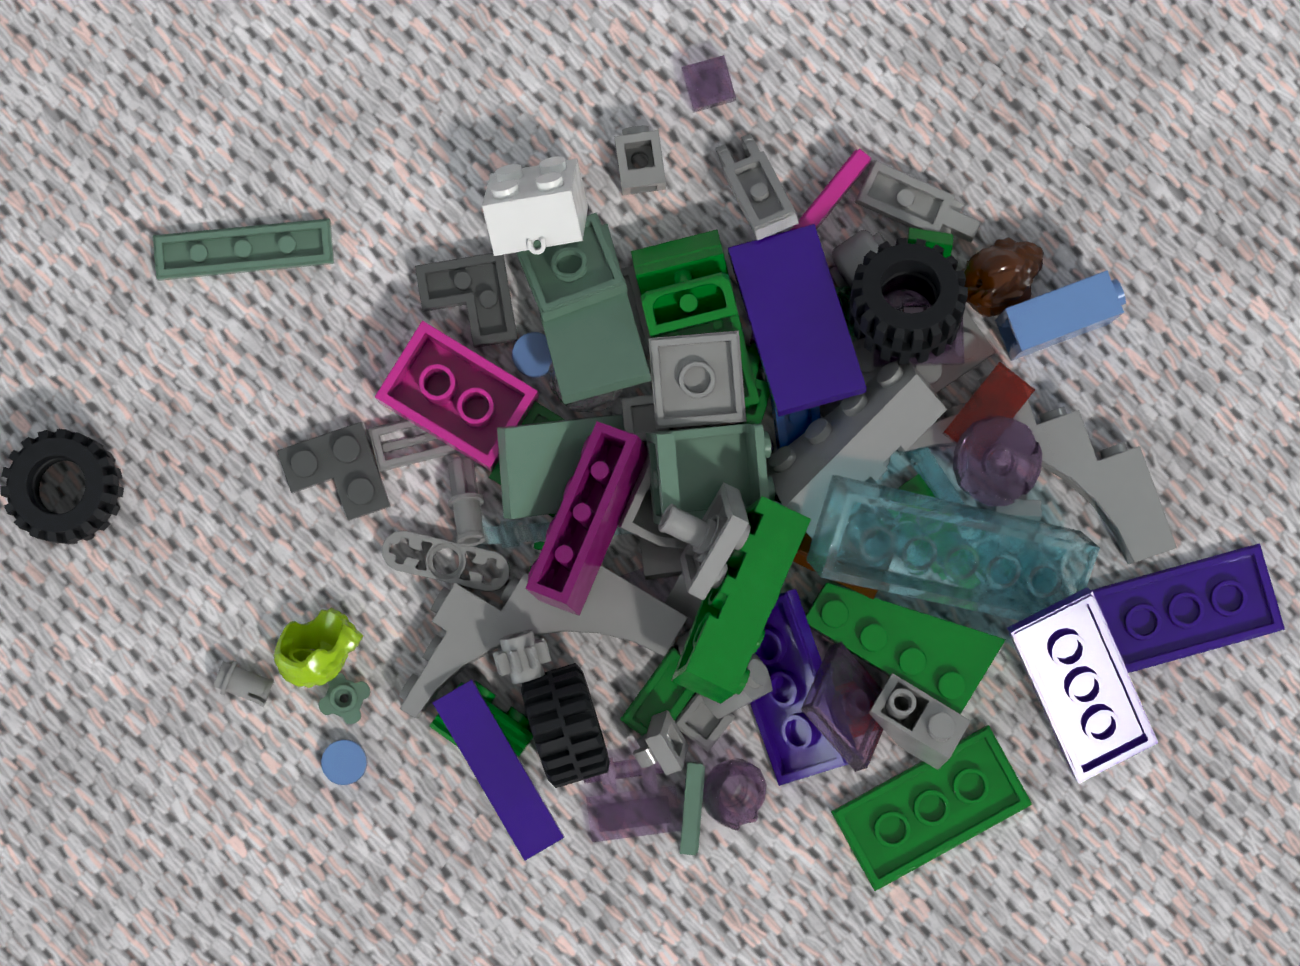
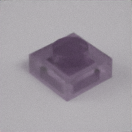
[681,55,736,113]

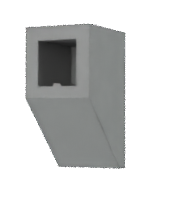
[869,673,971,770]

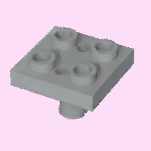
[658,482,751,600]

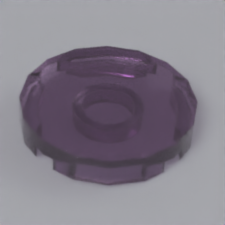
[953,416,1042,506]

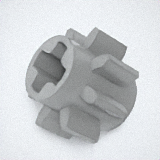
[492,630,552,684]

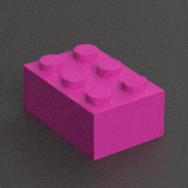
[375,320,539,472]

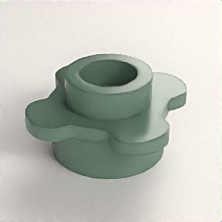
[319,673,370,724]

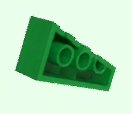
[671,496,811,704]
[806,583,1006,714]

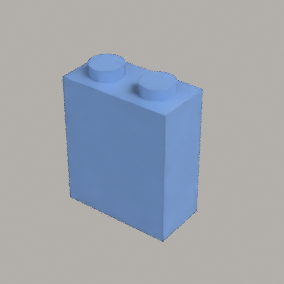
[995,270,1126,361]

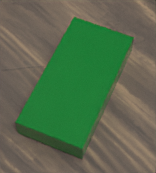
[620,647,695,736]

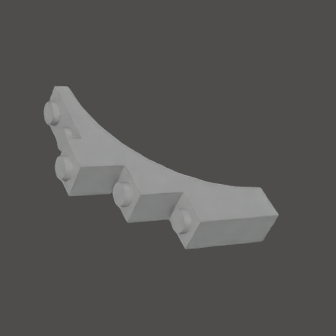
[898,371,1177,564]
[399,566,688,718]

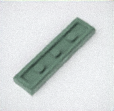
[153,219,334,281]

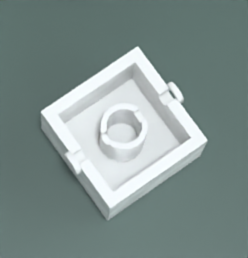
[482,156,588,256]

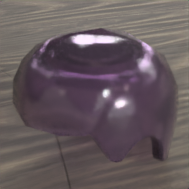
[702,758,767,831]

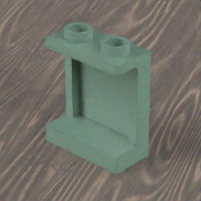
[646,422,775,525]

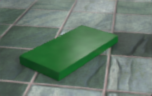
[831,725,1032,891]

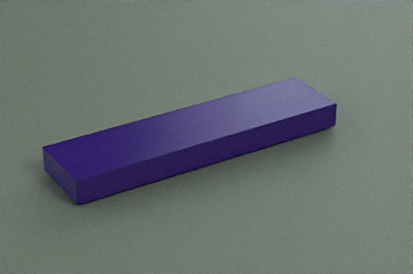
[432,679,565,861]

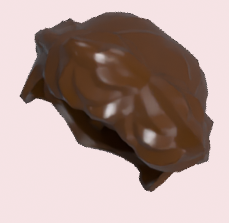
[961,237,1044,317]

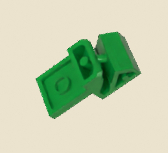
[631,229,761,407]

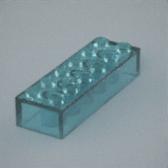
[806,475,1100,621]

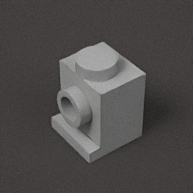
[614,125,666,196]

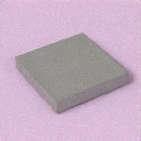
[648,331,747,429]

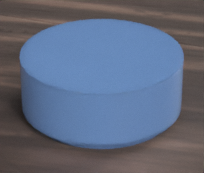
[512,332,554,378]
[321,740,368,785]

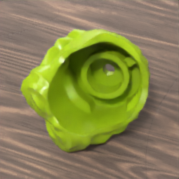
[273,607,363,688]

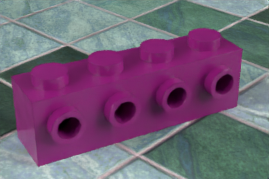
[525,421,648,616]

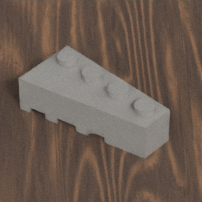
[766,359,947,543]

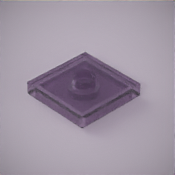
[801,642,884,772]

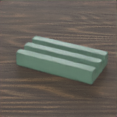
[679,762,705,855]

